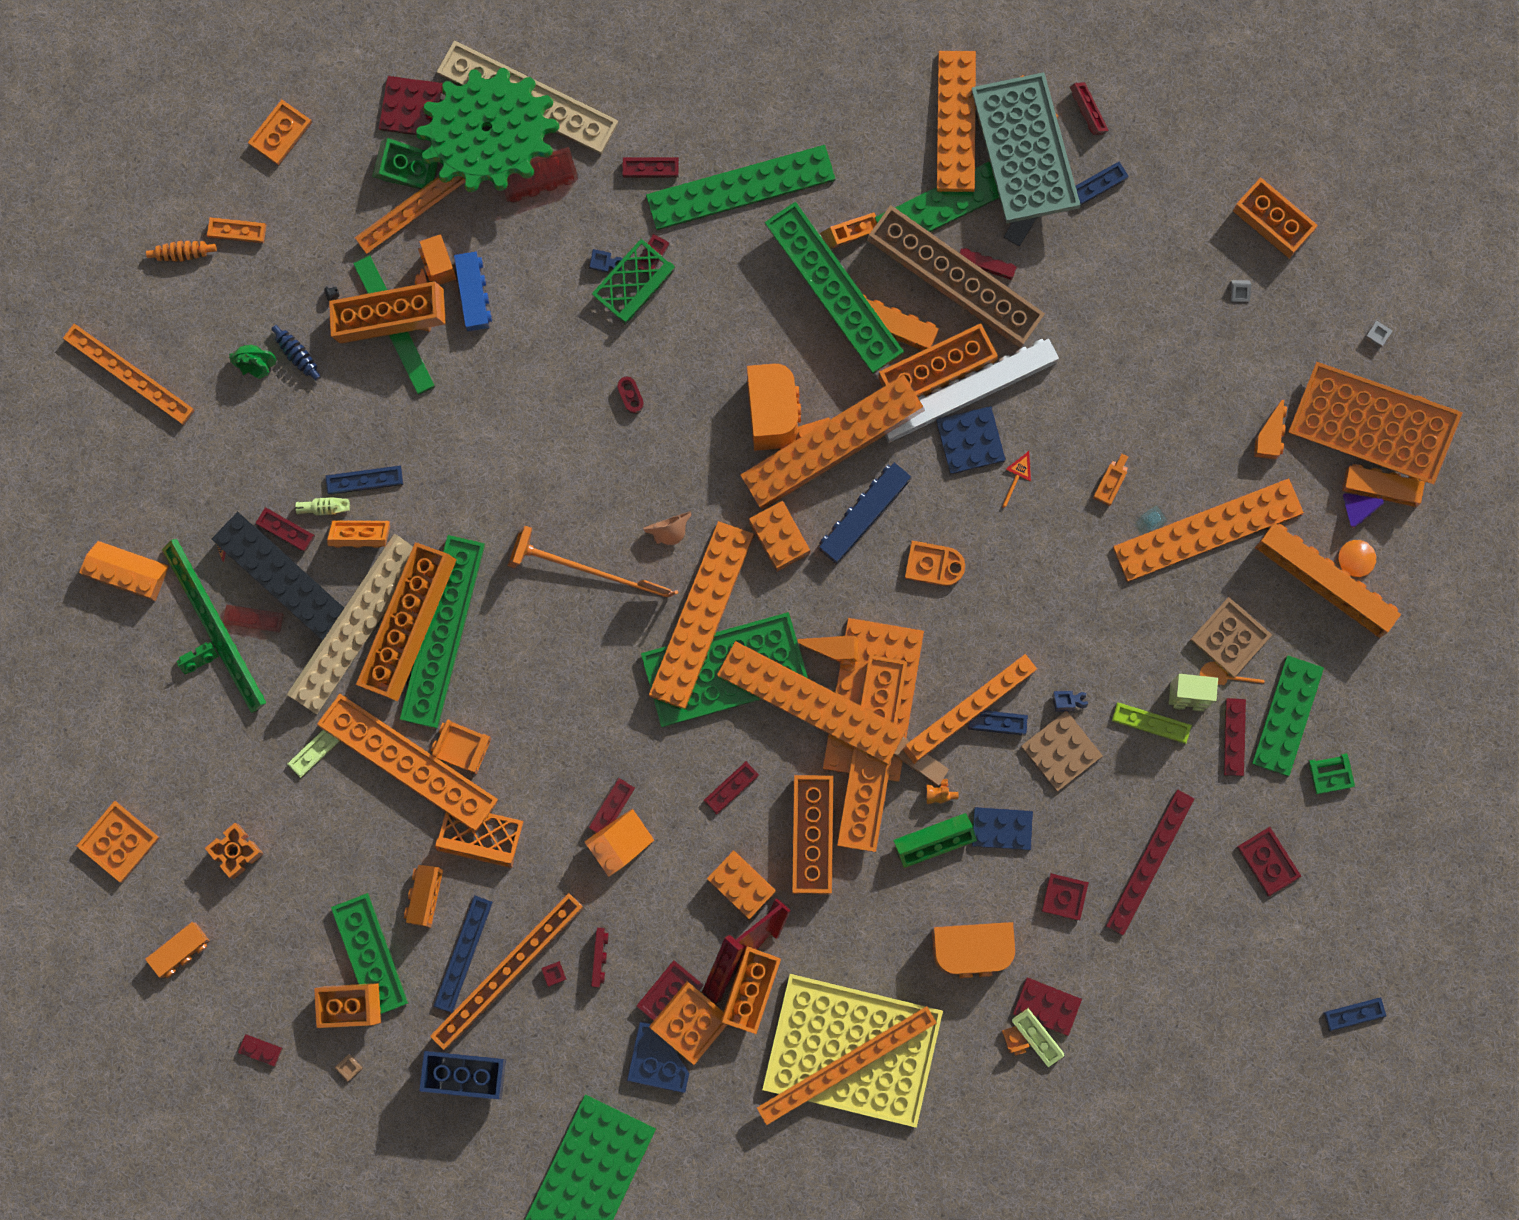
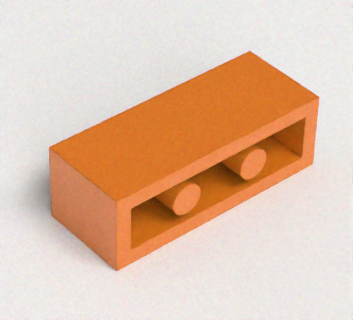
[145,922,210,978]

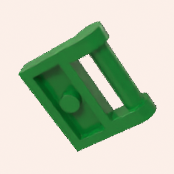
[1308,753,1355,795]

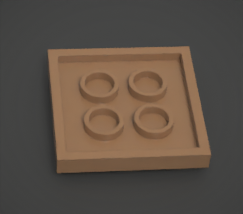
[1190,597,1272,678]
[1021,711,1103,792]

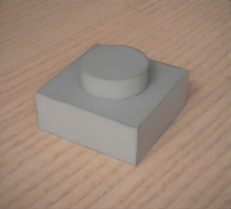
[1365,321,1392,348]

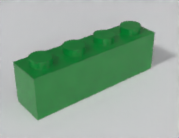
[893,813,977,868]

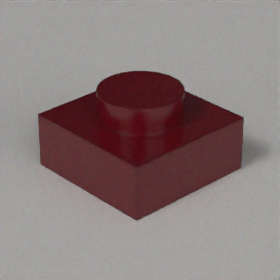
[541,961,567,987]

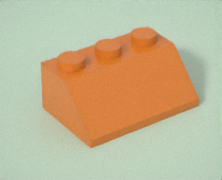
[404,865,443,928]

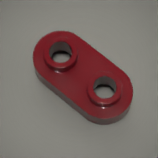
[617,376,644,414]

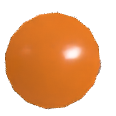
[1338,540,1376,577]

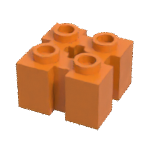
[205,823,264,879]

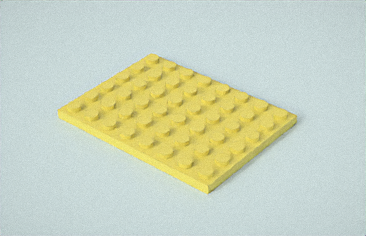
[762,974,943,1128]

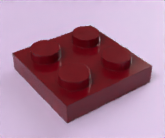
[1041,873,1089,921]

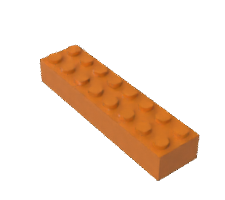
[1255,523,1401,638]
[356,542,457,702]

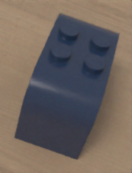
[419,1051,506,1099]

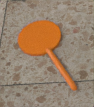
[1200,661,1265,685]

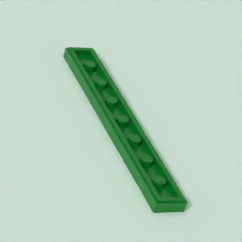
[353,255,435,395]

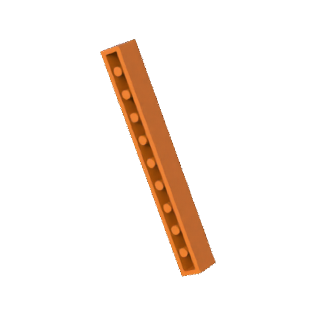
[430,893,584,1050]

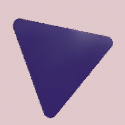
[1343,493,1384,528]

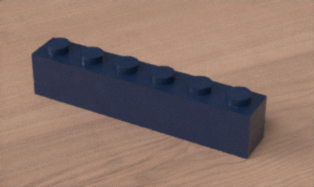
[819,462,912,565]

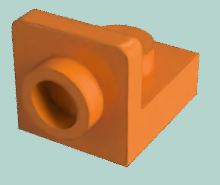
[1002,1026,1029,1056]

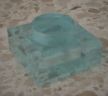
[1140,505,1168,531]

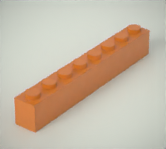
[902,654,1037,764]

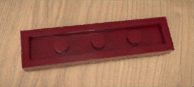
[1224,698,1246,776]

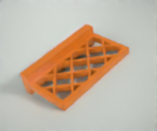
[435,813,523,868]

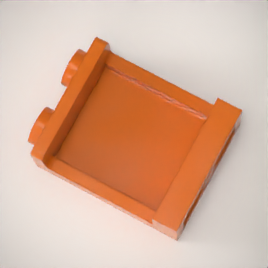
[431,719,492,774]

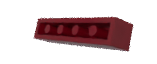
[960,248,1017,280]

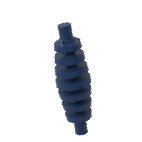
[271,325,321,381]

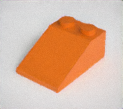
[584,808,654,877]

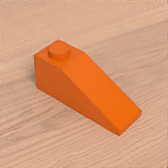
[819,212,877,249]
[798,635,859,666]

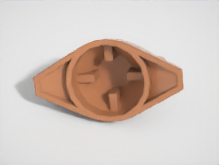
[643,511,691,545]

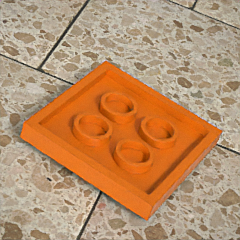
[76,801,160,883]
[649,981,727,1065]

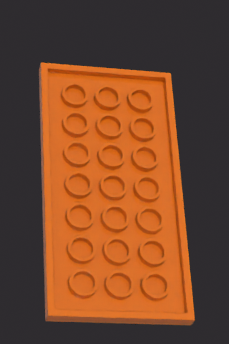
[1289,361,1463,485]
[823,618,924,782]

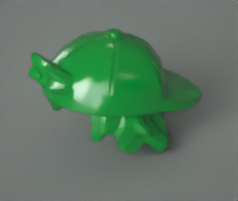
[229,345,276,379]

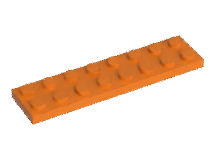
[937,51,976,192]

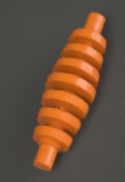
[146,241,217,262]

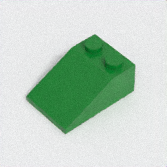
[372,138,438,189]

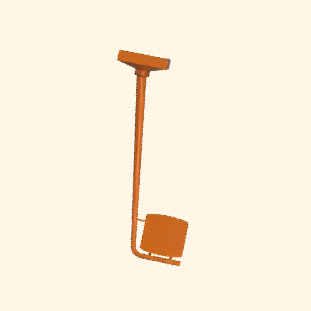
[507,526,678,597]

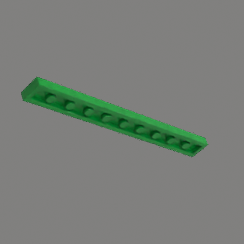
[162,539,266,713]

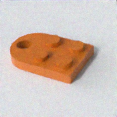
[905,541,965,586]

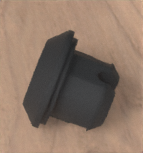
[324,286,340,301]

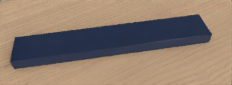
[434,895,493,1013]

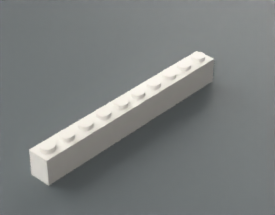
[885,339,1059,443]

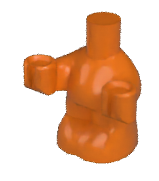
[927,779,958,804]

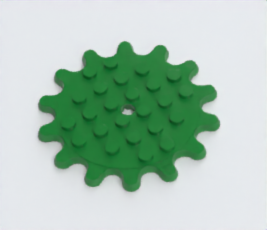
[416,68,560,192]

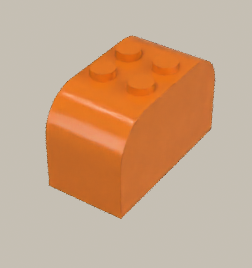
[747,364,801,451]
[932,922,1015,979]

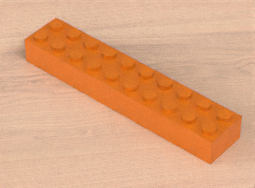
[741,375,925,510]

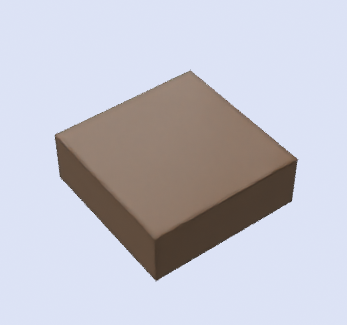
[335,1054,363,1082]

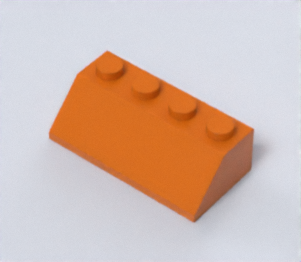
[79,541,169,601]
[721,946,781,1034]

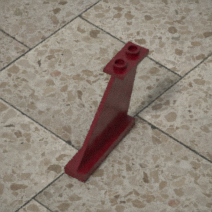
[702,898,791,1004]

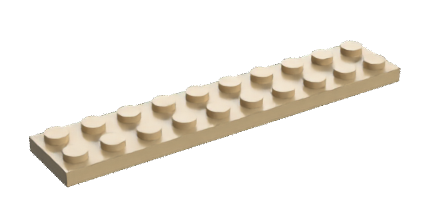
[437,40,619,155]
[287,534,413,714]

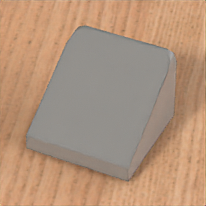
[1231,280,1251,302]

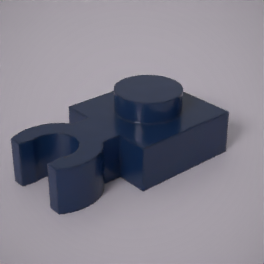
[589,249,623,272]
[1052,691,1088,712]

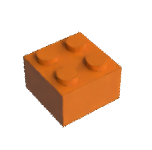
[418,234,457,285]

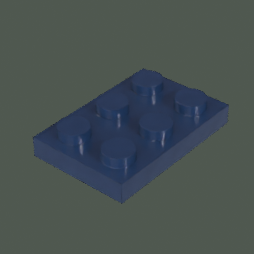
[972,807,1033,850]

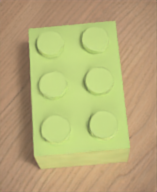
[1169,674,1218,711]

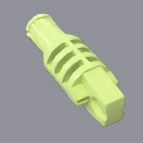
[296,497,350,516]

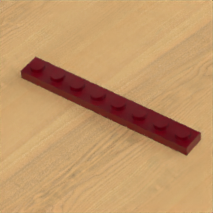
[1106,789,1195,936]

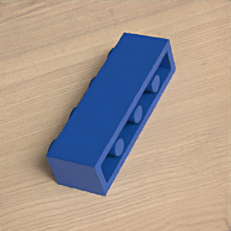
[454,252,492,332]

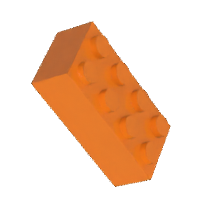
[1233,177,1318,259]

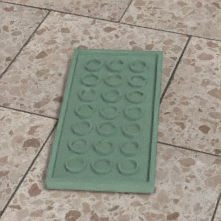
[971,72,1080,224]

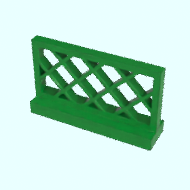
[592,238,675,325]

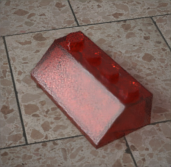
[504,147,578,203]

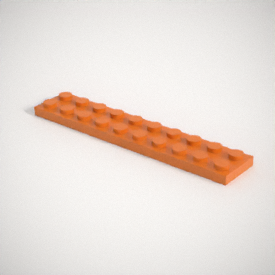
[1113,478,1304,582]
[649,521,754,709]
[717,641,907,765]
[837,655,908,853]
[317,694,498,832]

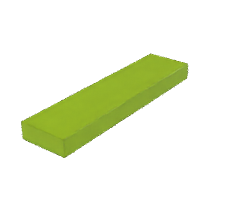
[1112,702,1192,744]

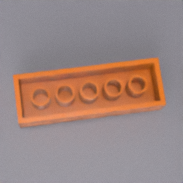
[329,281,445,344]
[878,323,998,397]
[792,775,833,895]

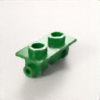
[177,642,219,675]

